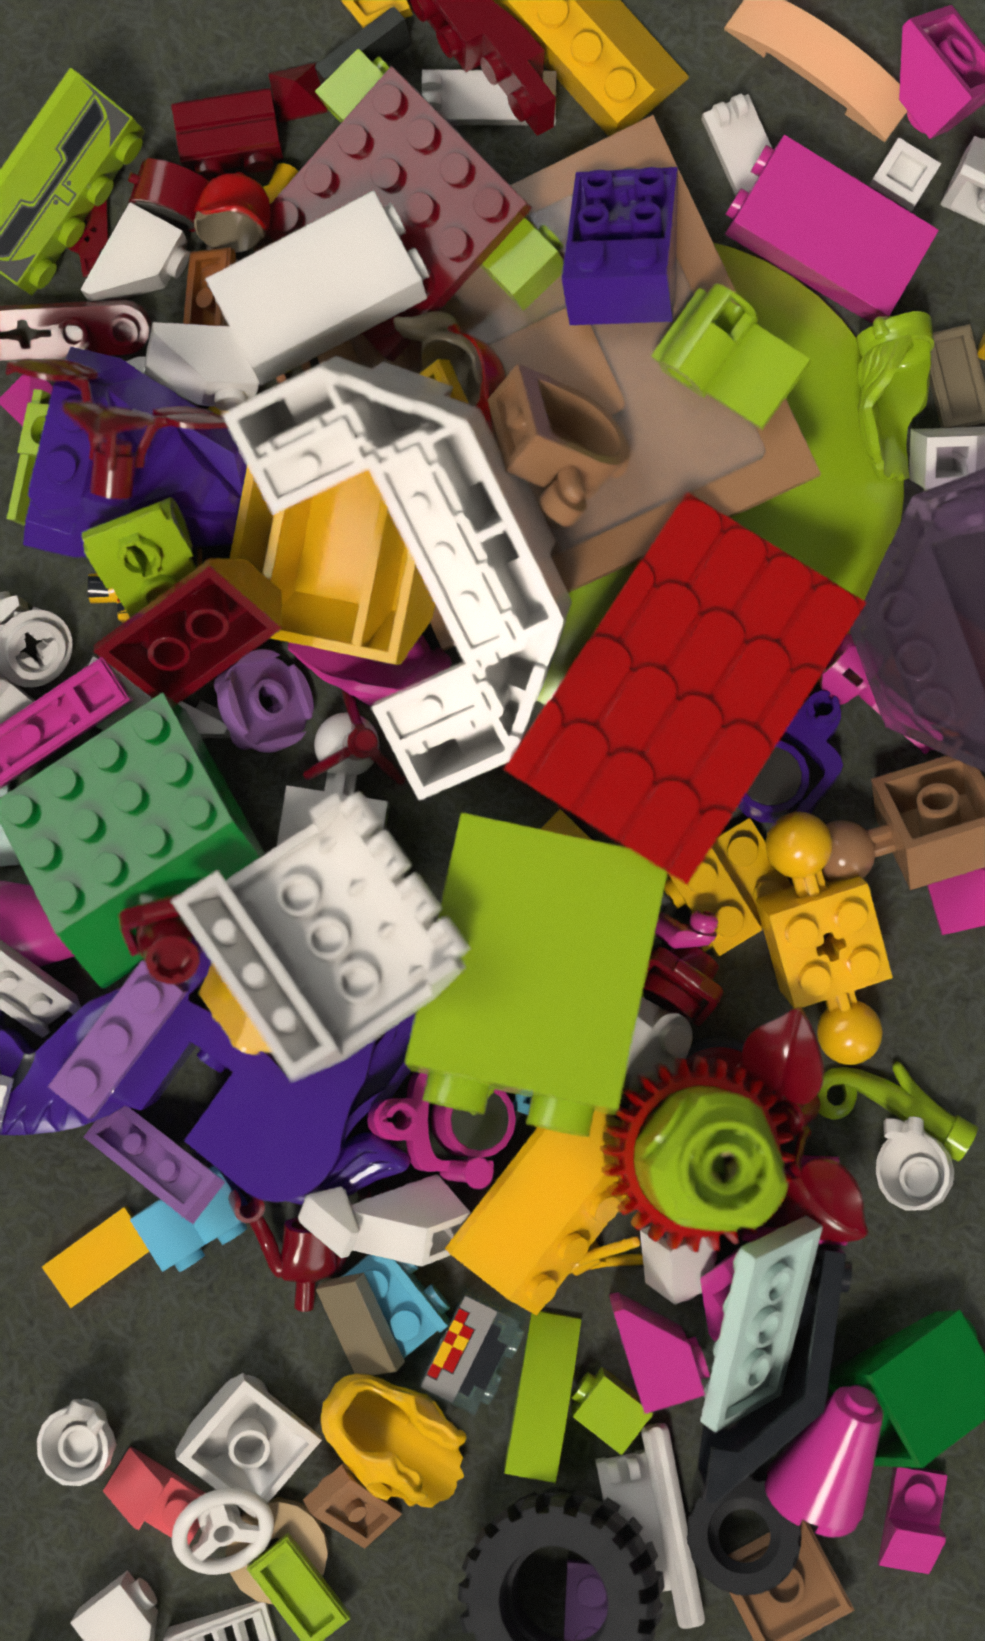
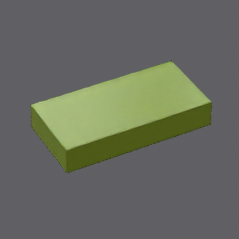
[246,1532,351,1641]

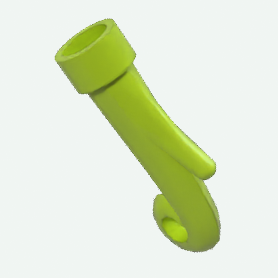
[818,1062,978,1162]

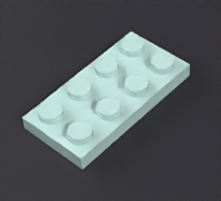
[700,1216,823,1433]

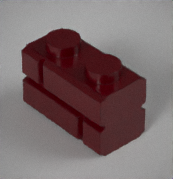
[171,88,284,180]

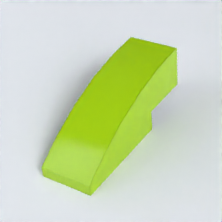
[504,1311,582,1483]

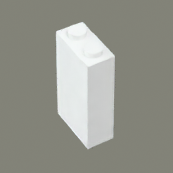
[205,191,429,385]

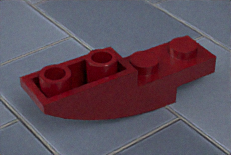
[409,0,556,136]

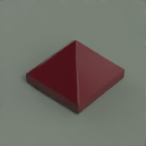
[268,63,328,123]

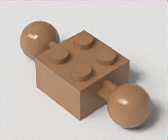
[822,749,985,890]

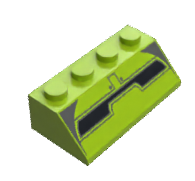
[0,68,145,296]

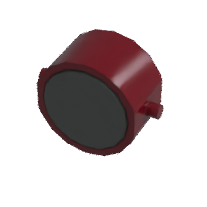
[128,158,209,232]

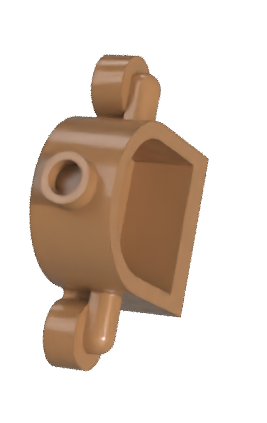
[488,363,630,526]

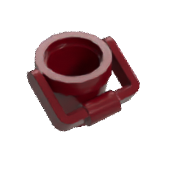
[118,893,203,985]
[642,947,724,1027]

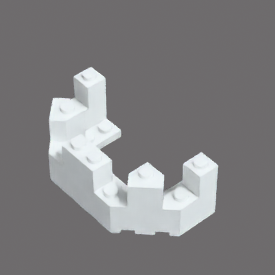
[222,356,572,800]

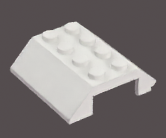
[172,792,470,1081]

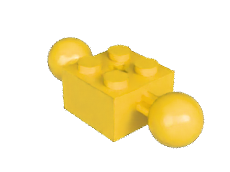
[755,812,893,1065]

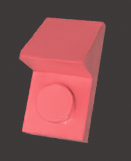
[103,1446,205,1545]

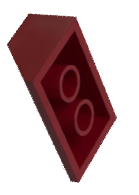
[94,559,282,703]

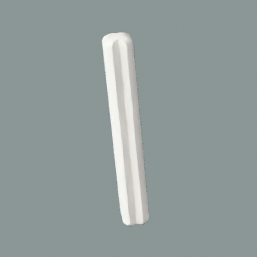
[641,1423,705,1629]

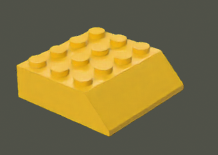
[229,464,435,665]

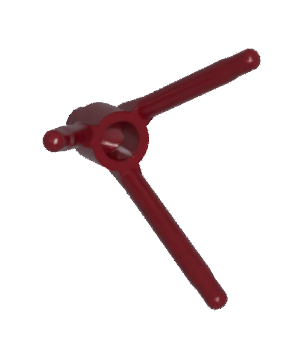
[303,689,405,785]

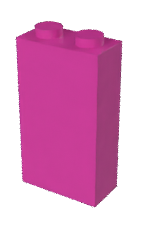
[725,135,939,324]

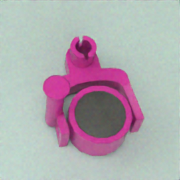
[367,1072,516,1189]

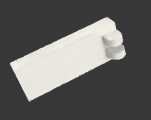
[422,70,556,126]
[701,94,772,196]
[0,940,81,1038]
[595,1449,672,1592]

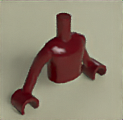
[228,1182,390,1312]

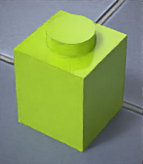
[570,1367,653,1455]

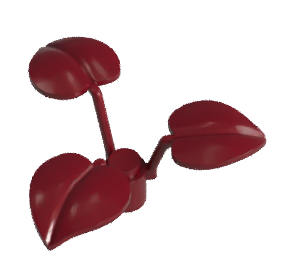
[5,358,230,499]
[742,1007,869,1243]

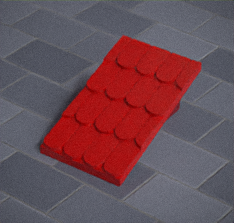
[504,492,867,885]

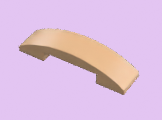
[724,0,907,142]

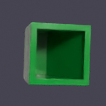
[827,1310,985,1468]

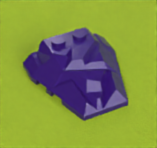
[23,346,247,559]

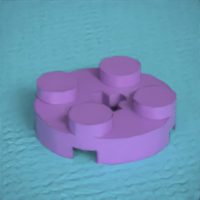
[214,650,314,753]

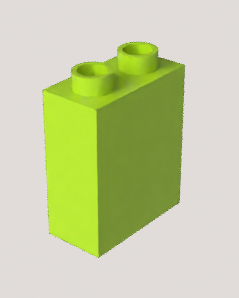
[405,813,667,1137]

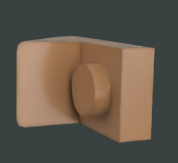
[303,1463,402,1548]

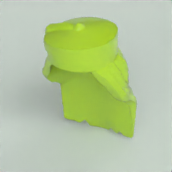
[856,311,935,481]

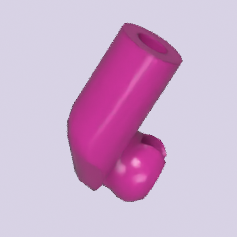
[654,910,718,949]

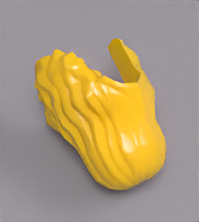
[321,1373,466,1508]

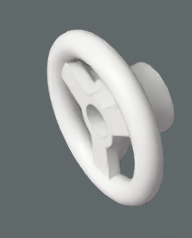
[172,1488,274,1575]

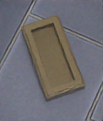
[929,324,985,428]
[316,1273,405,1375]

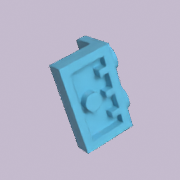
[340,1254,450,1358]

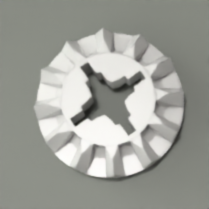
[0,607,72,687]

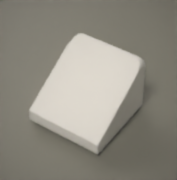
[298,1187,360,1258]

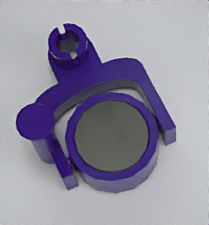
[737,691,843,823]

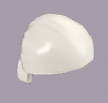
[876,1117,954,1211]
[37,1399,117,1486]

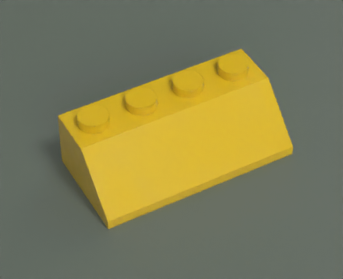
[493,0,689,137]
[444,1111,626,1316]

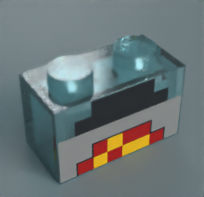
[419,1286,524,1415]

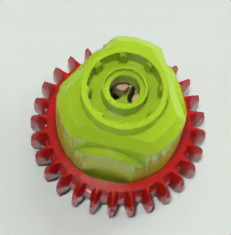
[600,1056,795,1252]

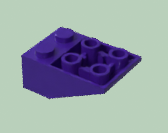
[562,167,678,326]

